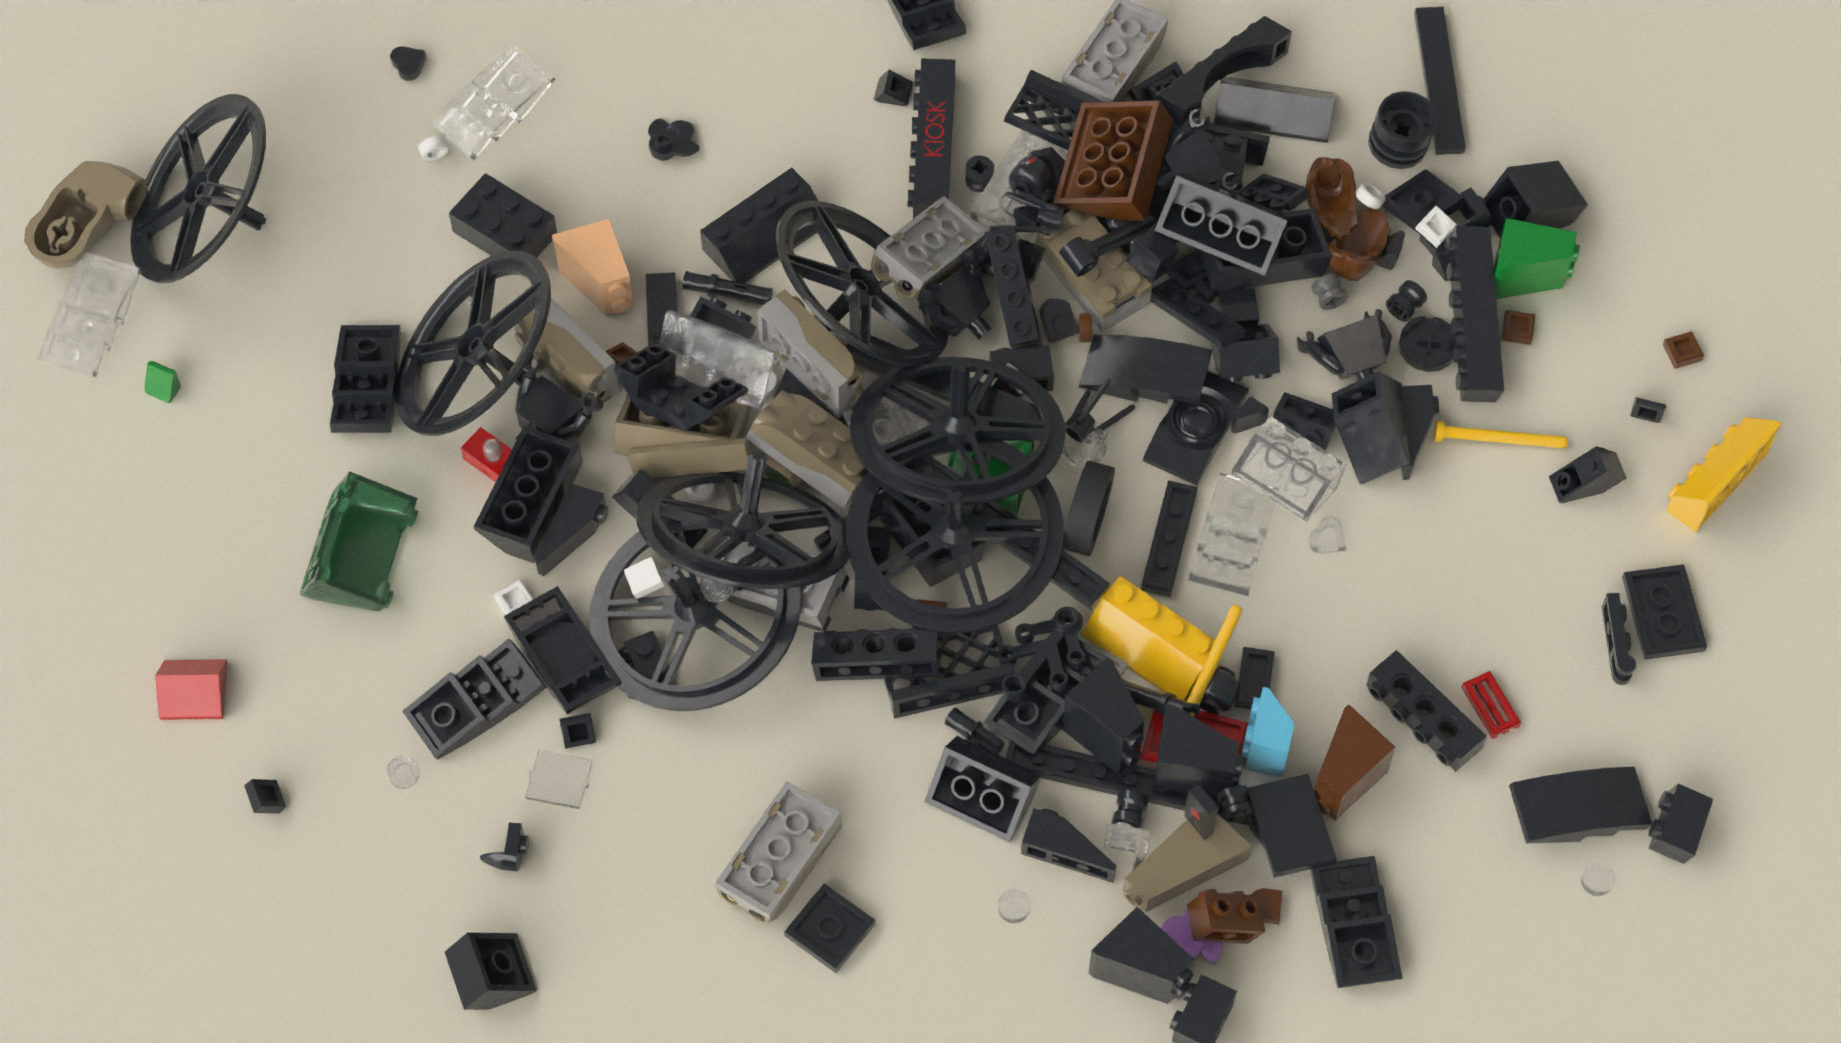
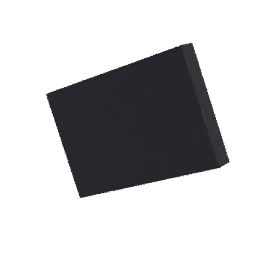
[1622,564,1707,660]
[1248,774,1337,878]

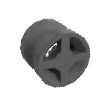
[1311,273,1348,310]

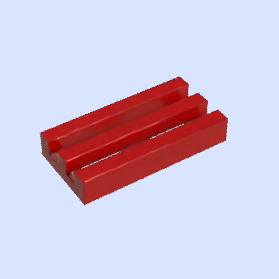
[1461,671,1521,739]

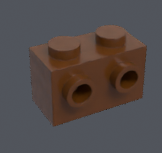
[1187,889,1265,944]

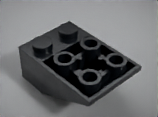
[1331,371,1410,484]

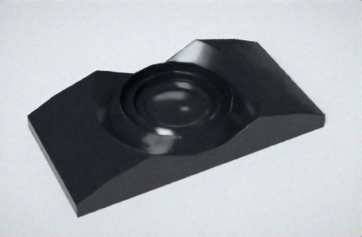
[1143,370,1249,486]
[504,586,621,714]

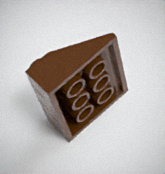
[1053,101,1173,221]

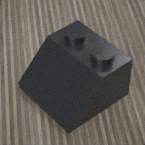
[1211,324,1280,382]
[444,932,537,1010]

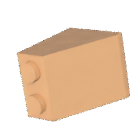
[552,218,634,315]

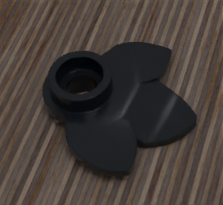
[648,118,700,160]

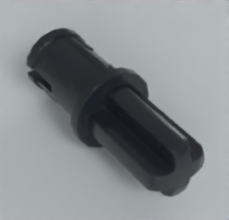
[944,707,1004,755]

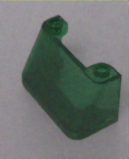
[300,471,418,612]

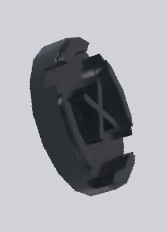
[1398,316,1456,372]

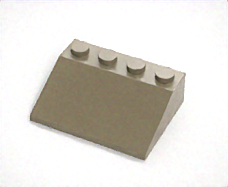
[614,385,753,472]

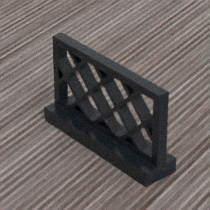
[1004,70,1102,151]
[876,625,1015,719]

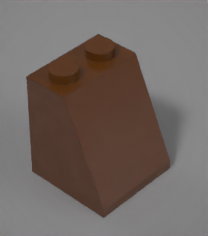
[1314,704,1395,821]

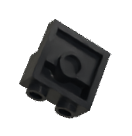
[672,296,757,376]

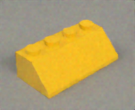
[1666,417,1782,532]
[1081,576,1215,701]

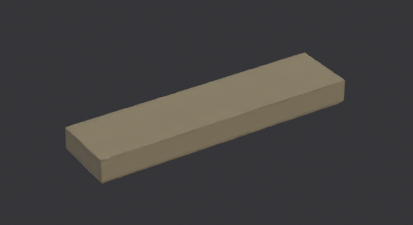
[628,438,750,478]

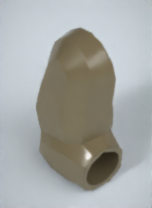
[24,161,148,269]

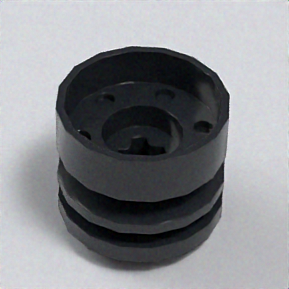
[1368,91,1438,169]

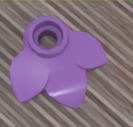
[1161,910,1223,963]

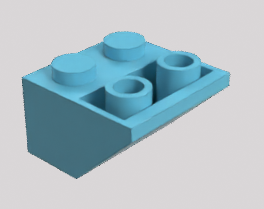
[1242,687,1294,777]

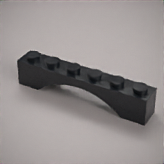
[1155,16,1292,130]

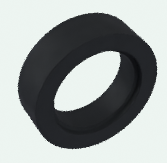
[1062,460,1115,557]

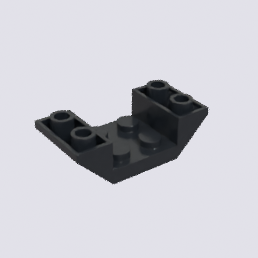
[615,343,748,431]

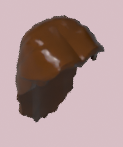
[1305,157,1358,240]
[1328,208,1391,281]

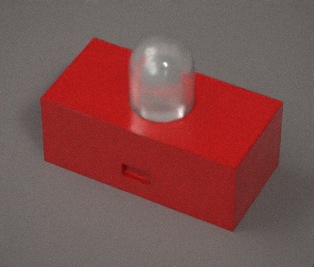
[461,427,512,482]

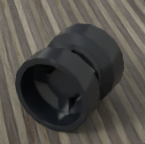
[1386,280,1427,322]
[1111,790,1149,833]

